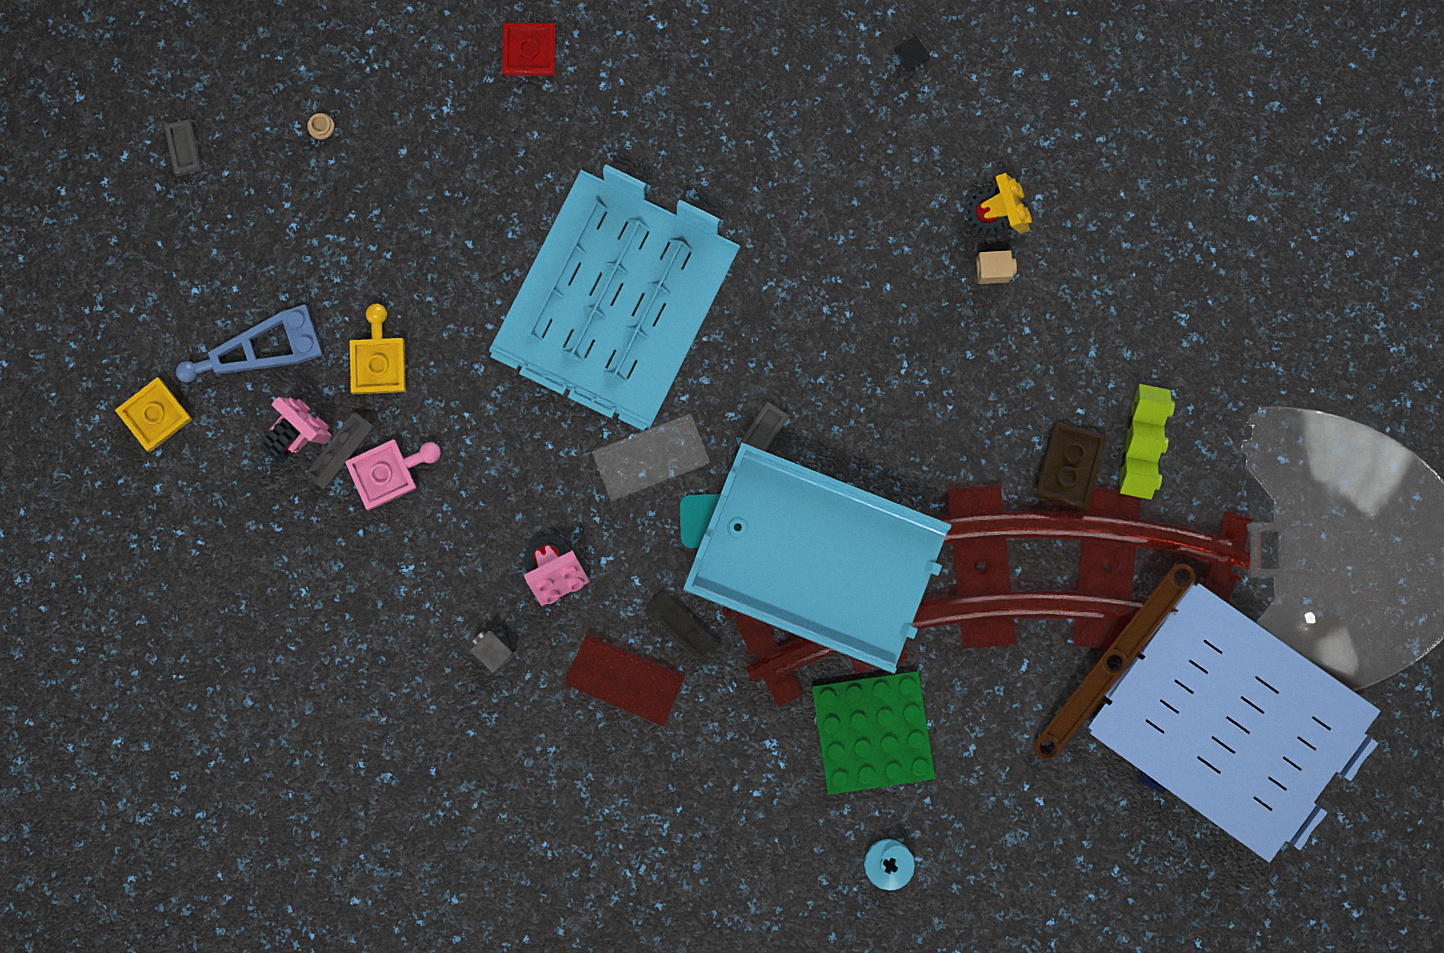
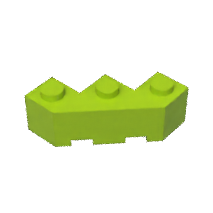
[1119,384,1175,499]

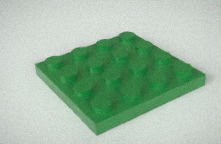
[812,671,935,795]

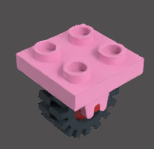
[261,397,332,463]

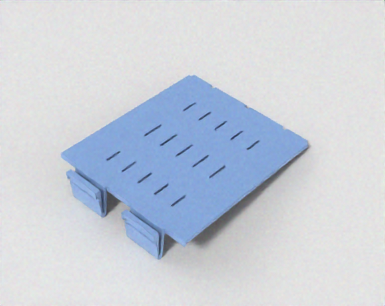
[1088,583,1380,863]

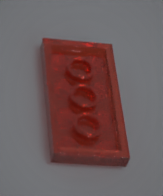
[564,634,685,727]

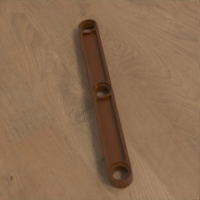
[1035,564,1196,760]

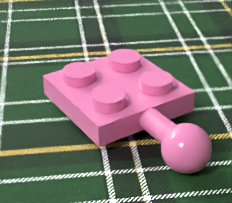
[345,439,441,511]

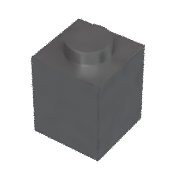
[470,631,515,673]

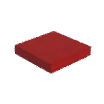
[502,23,556,76]

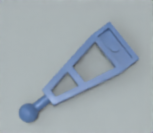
[176,304,323,382]

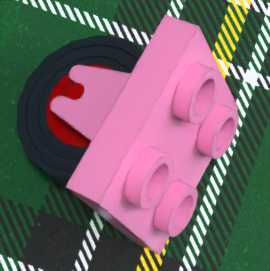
[523,536,589,606]

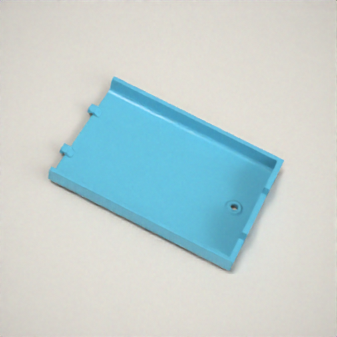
[683,443,951,674]

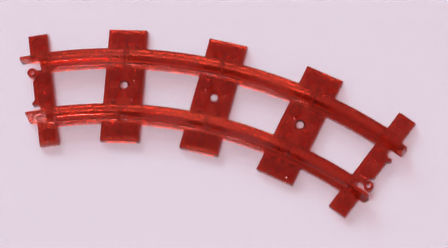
[711,485,1258,708]

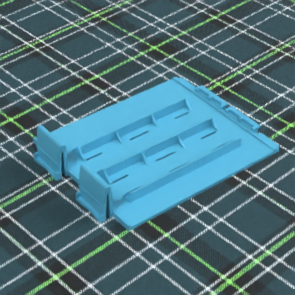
[489,165,740,431]

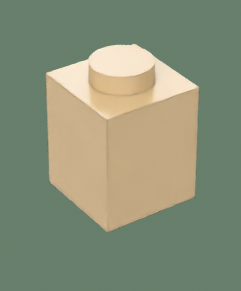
[976,251,1017,284]

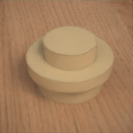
[308,113,334,140]

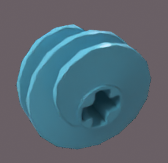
[864,839,915,890]

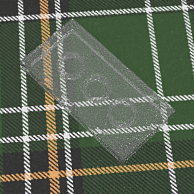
[592,414,710,502]

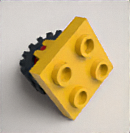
[966,173,1032,237]

